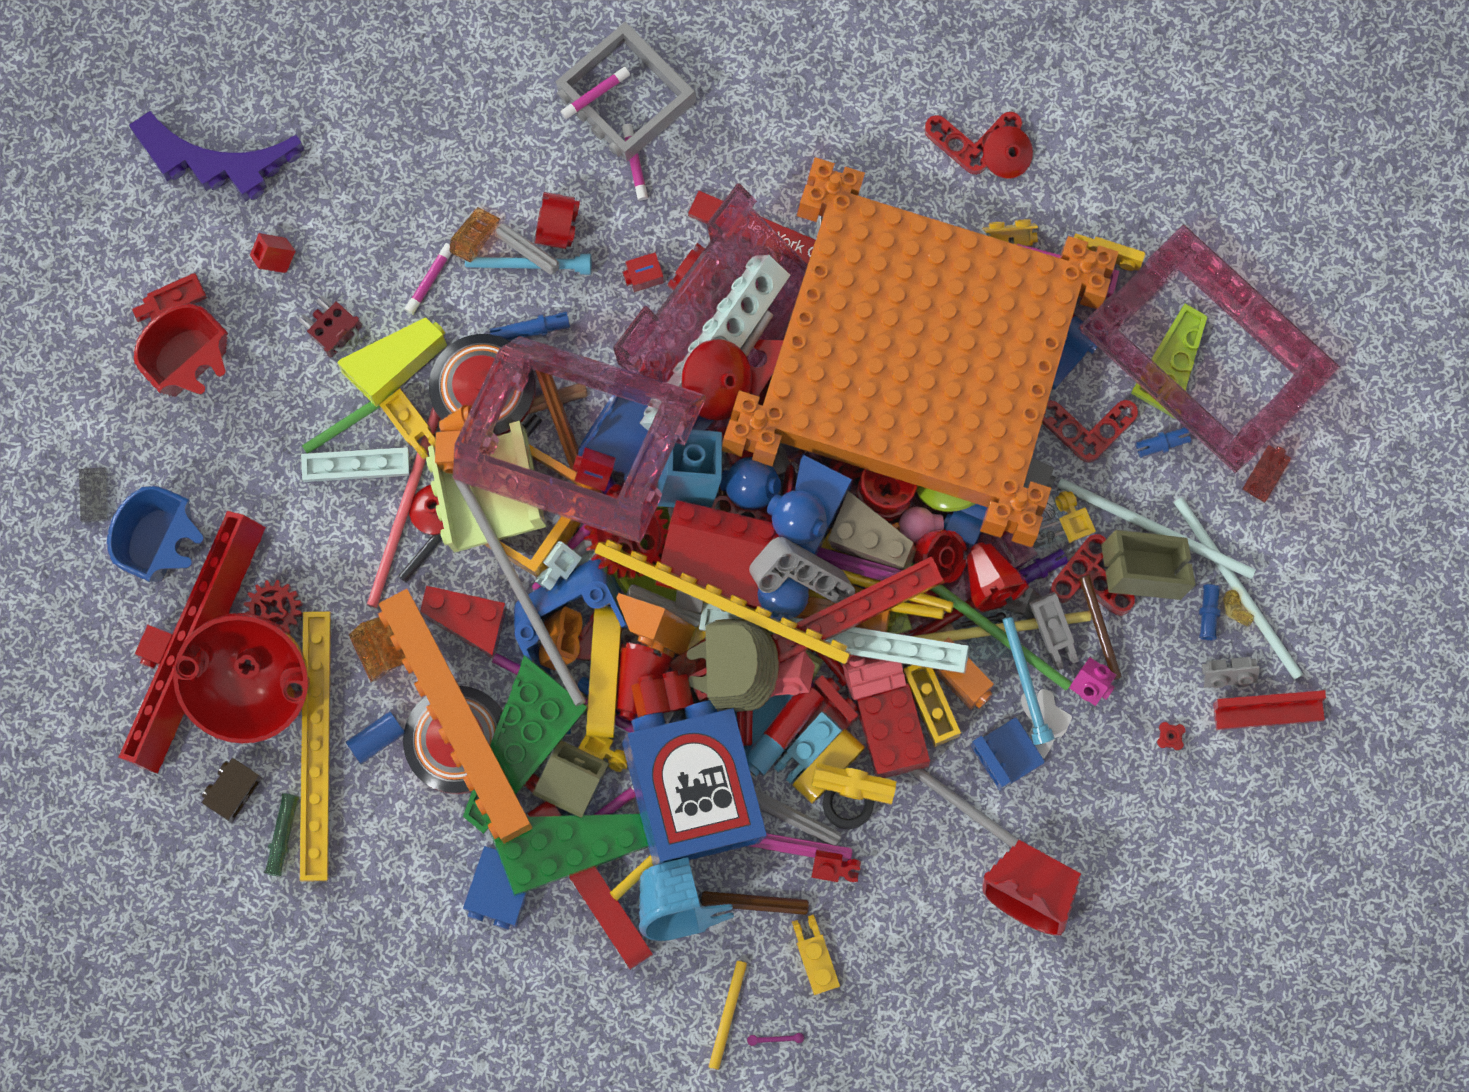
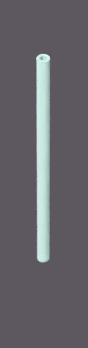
[1057,478,1256,579]
[1174,497,1303,680]

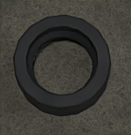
[822,790,874,830]

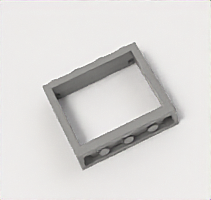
[555,22,697,162]

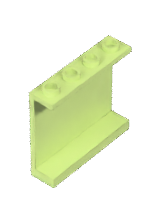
[426,421,547,553]

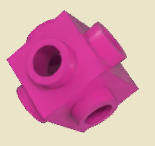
[1069,657,1116,706]

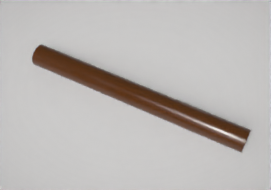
[1079,575,1122,680]

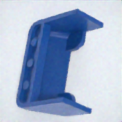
[514,559,628,675]

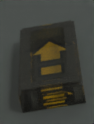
[79,467,109,522]

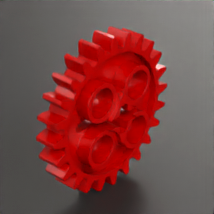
[584,491,668,579]

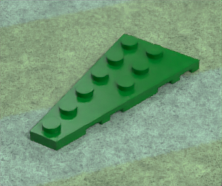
[463,655,588,834]
[485,814,648,896]

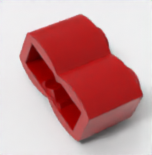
[631,671,693,718]

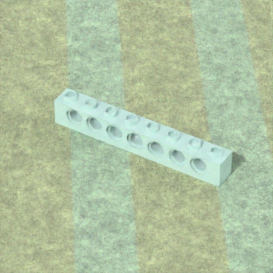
[640,255,790,443]

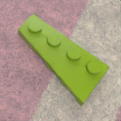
[1131,303,1208,420]

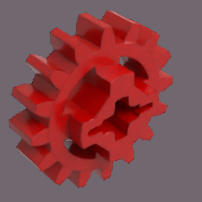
[244,580,303,634]

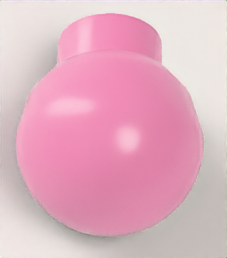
[899,506,944,544]

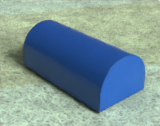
[346,711,404,764]

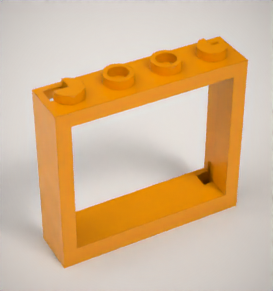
[484,444,602,577]

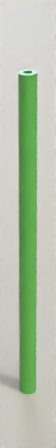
[910,563,1072,691]

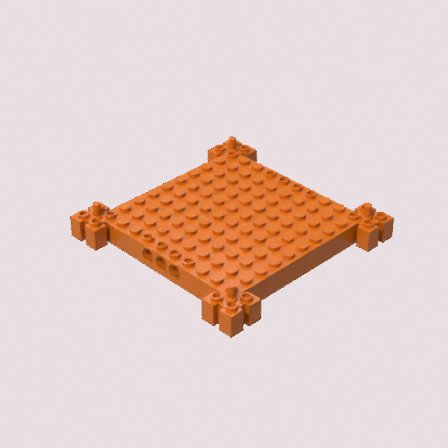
[722,157,1119,547]

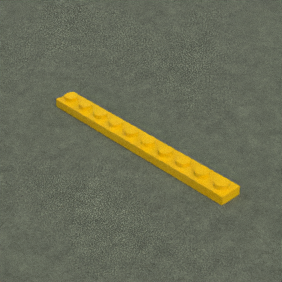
[594,539,851,664]
[300,611,331,882]

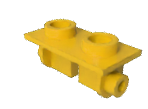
[983,219,1038,246]

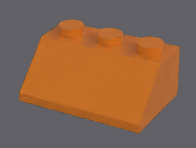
[617,593,696,658]

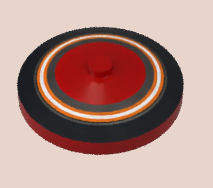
[429,334,536,440]
[403,686,503,794]

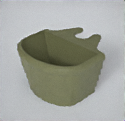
[687,618,779,712]

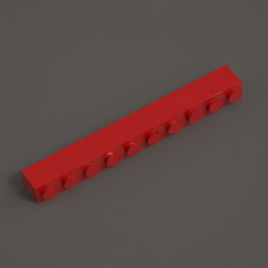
[118,511,266,774]

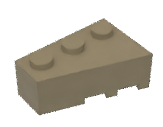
[828,491,916,571]

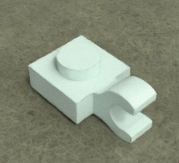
[535,541,582,590]

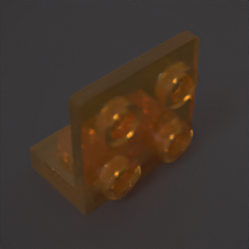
[349,617,406,682]

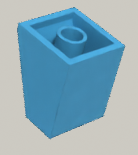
[658,428,722,508]

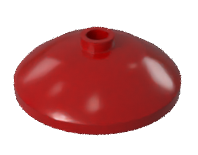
[682,339,752,420]

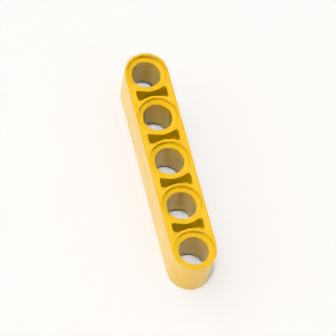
[586,606,621,738]

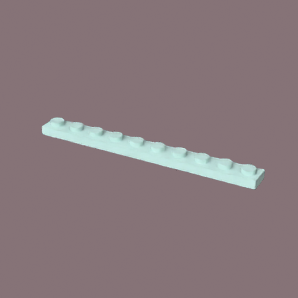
[699,603,970,674]

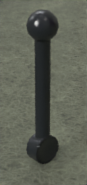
[951,612,1006,630]

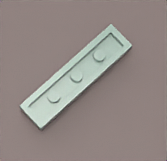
[301,447,410,482]

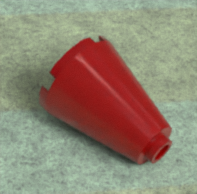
[615,643,673,721]

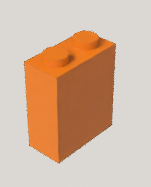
[933,637,994,710]

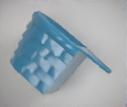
[639,857,734,941]

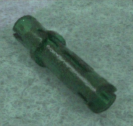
[264,793,299,877]

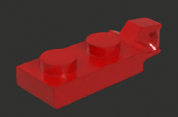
[132,273,207,322]

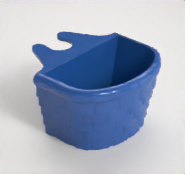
[578,378,654,475]
[106,485,204,582]

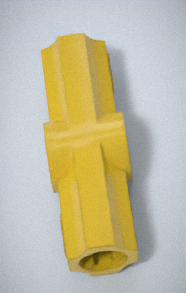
[811,763,897,805]

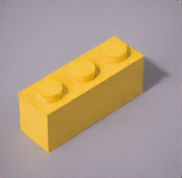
[903,665,961,748]

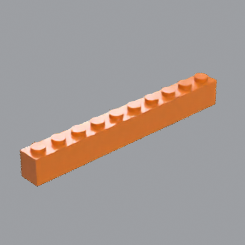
[378,588,533,844]

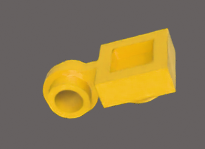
[1055,491,1096,543]
[578,735,628,772]

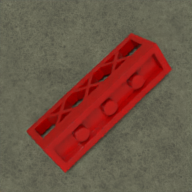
[1213,690,1326,730]

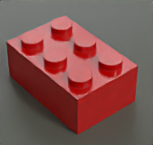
[856,684,930,778]

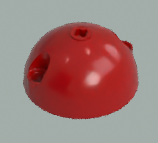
[173,613,310,744]

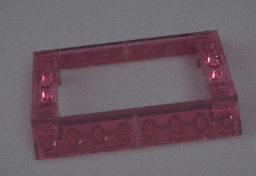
[1078,224,1340,474]
[453,336,706,543]

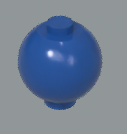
[720,456,781,510]
[767,490,827,545]
[758,577,809,621]

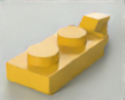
[1074,233,1145,271]

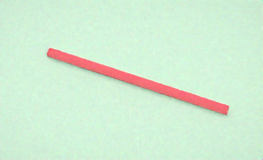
[367,407,440,608]

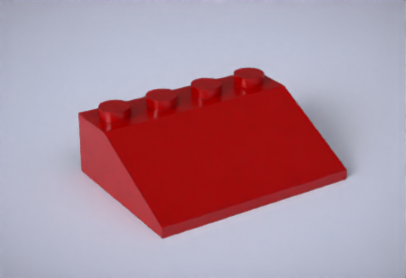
[656,500,779,609]

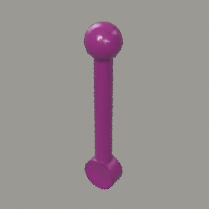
[747,1033,805,1046]

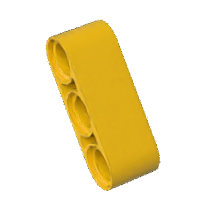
[792,729,865,804]

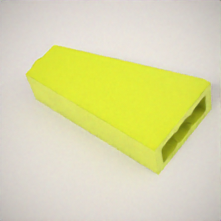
[337,317,447,407]

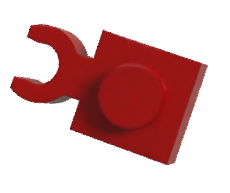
[811,850,861,882]

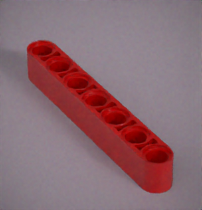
[527,801,653,970]

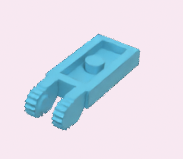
[774,711,843,784]

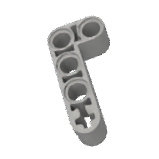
[749,537,855,603]

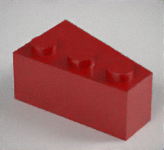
[420,585,507,659]

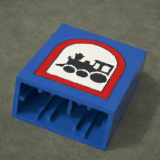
[622,701,767,866]

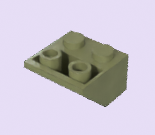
[533,740,609,818]

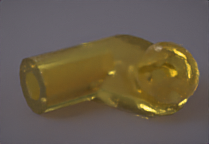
[1223,589,1254,627]

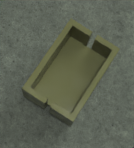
[1101,530,1195,600]

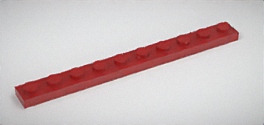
[689,556,945,701]

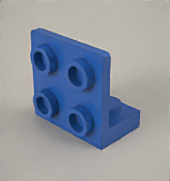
[970,718,1044,791]

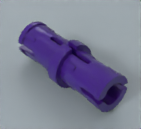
[1019,548,1068,584]

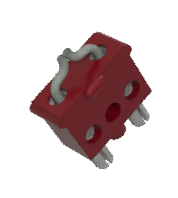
[299,295,362,358]

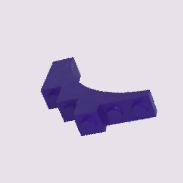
[129,111,304,202]

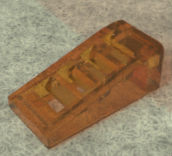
[449,207,500,263]

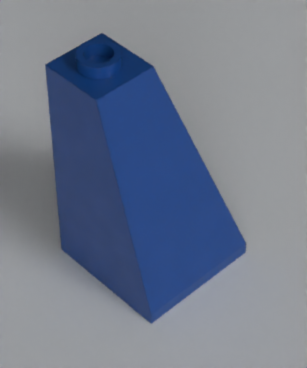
[795,455,852,555]

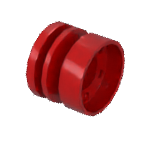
[856,469,917,523]

